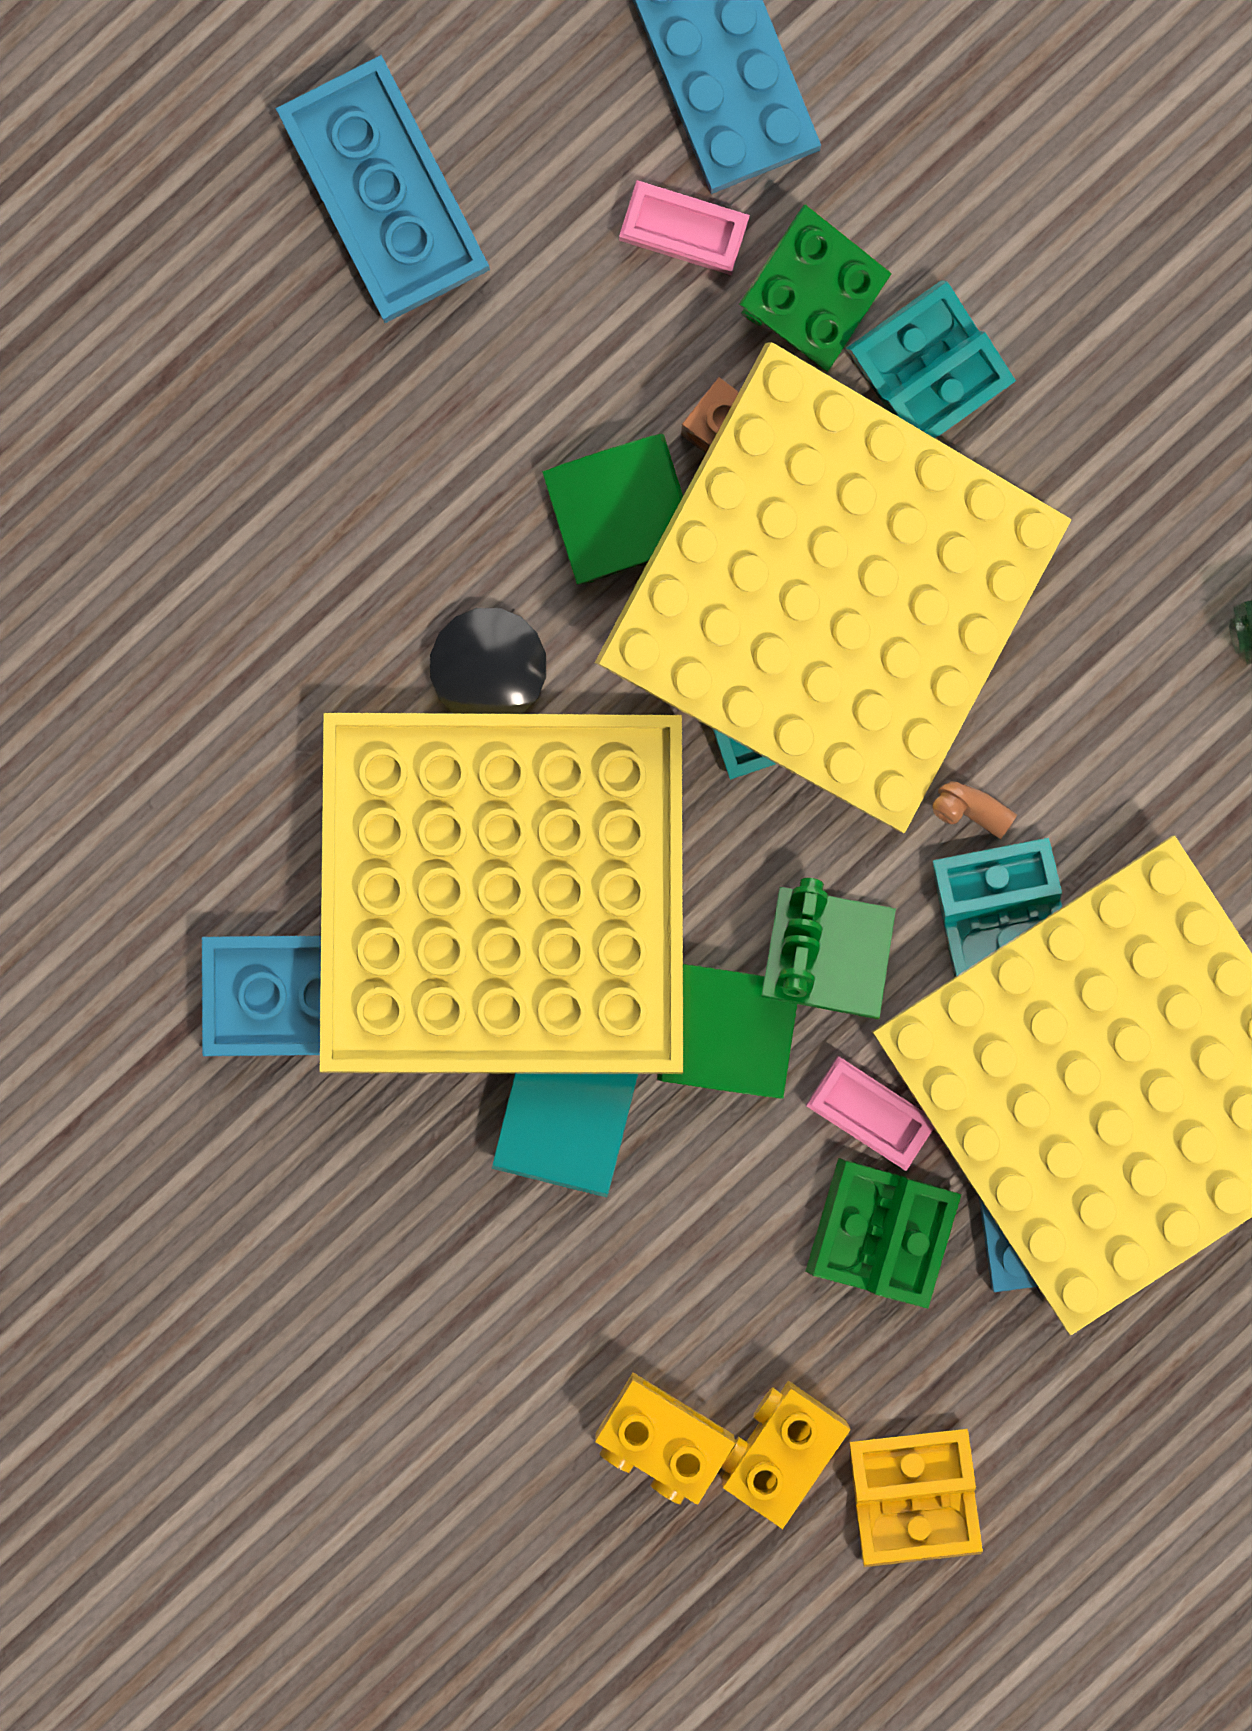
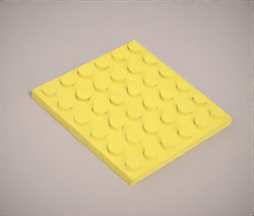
[594,342,1072,833]
[320,713,683,1074]
[872,836,1252,1336]

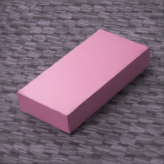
[619,180,750,275]
[806,1056,934,1171]

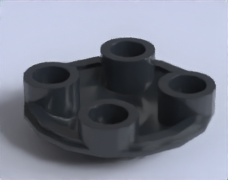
[430,608,546,714]

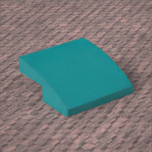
[846,280,1016,438]
[932,838,1062,978]
[492,1073,638,1198]

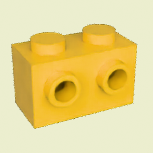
[595,1372,736,1505]
[721,1381,851,1529]

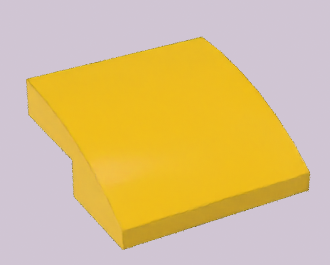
[849,1429,983,1567]

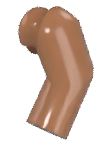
[932,781,1017,840]

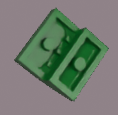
[542,434,683,585]
[657,964,797,1099]
[805,1158,962,1309]

